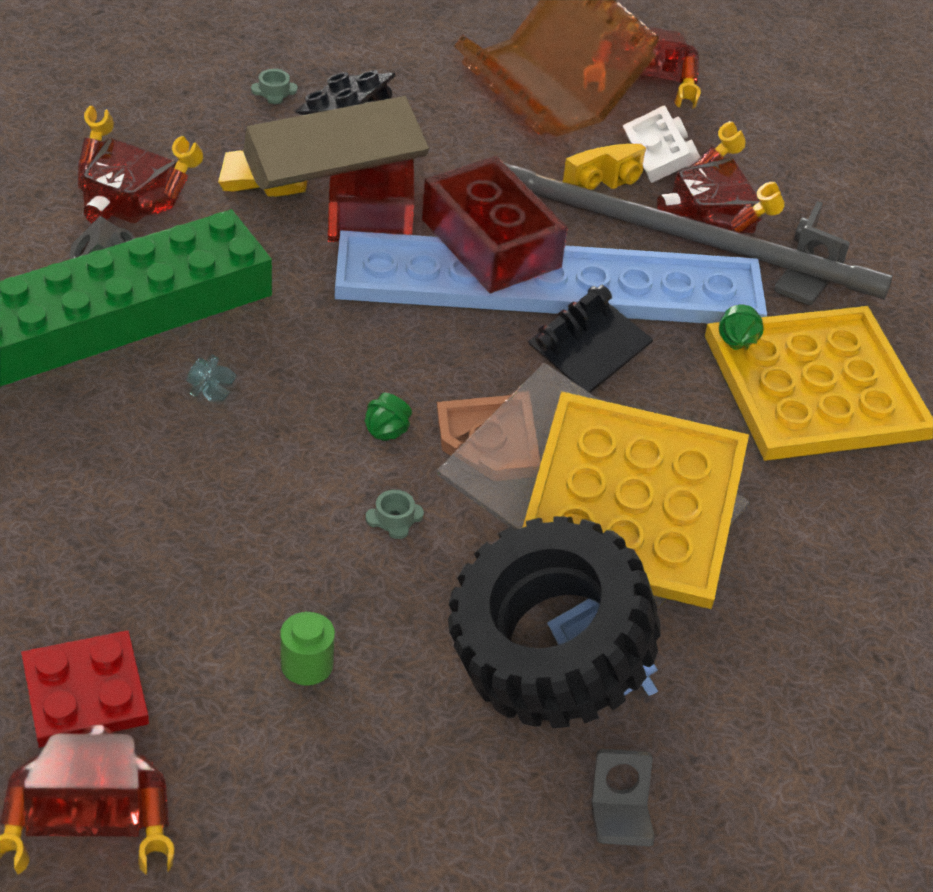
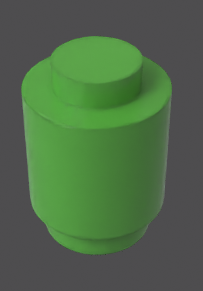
[281,612,335,685]

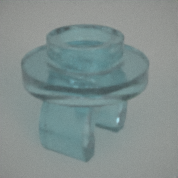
[186,354,237,402]

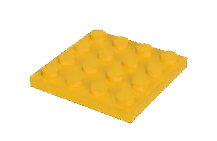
[705,306,933,461]
[522,391,749,609]

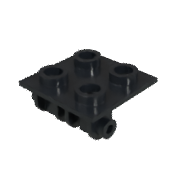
[294,70,396,115]
[528,284,653,395]

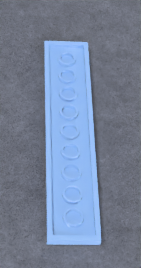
[335,230,767,324]

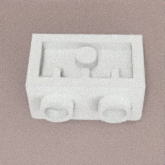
[623,105,701,183]

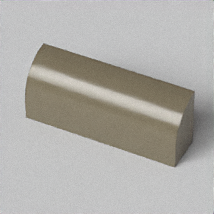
[243,96,429,190]

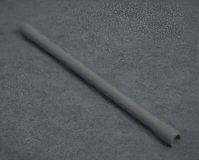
[494,162,893,300]

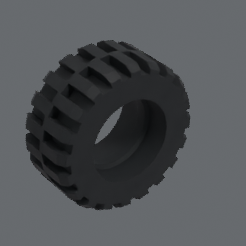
[448,516,661,728]

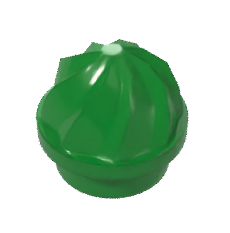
[719,304,764,350]
[365,393,412,441]

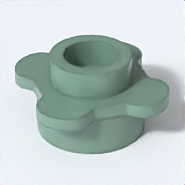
[251,69,297,104]
[366,490,424,539]

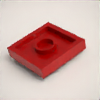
[21,630,149,748]

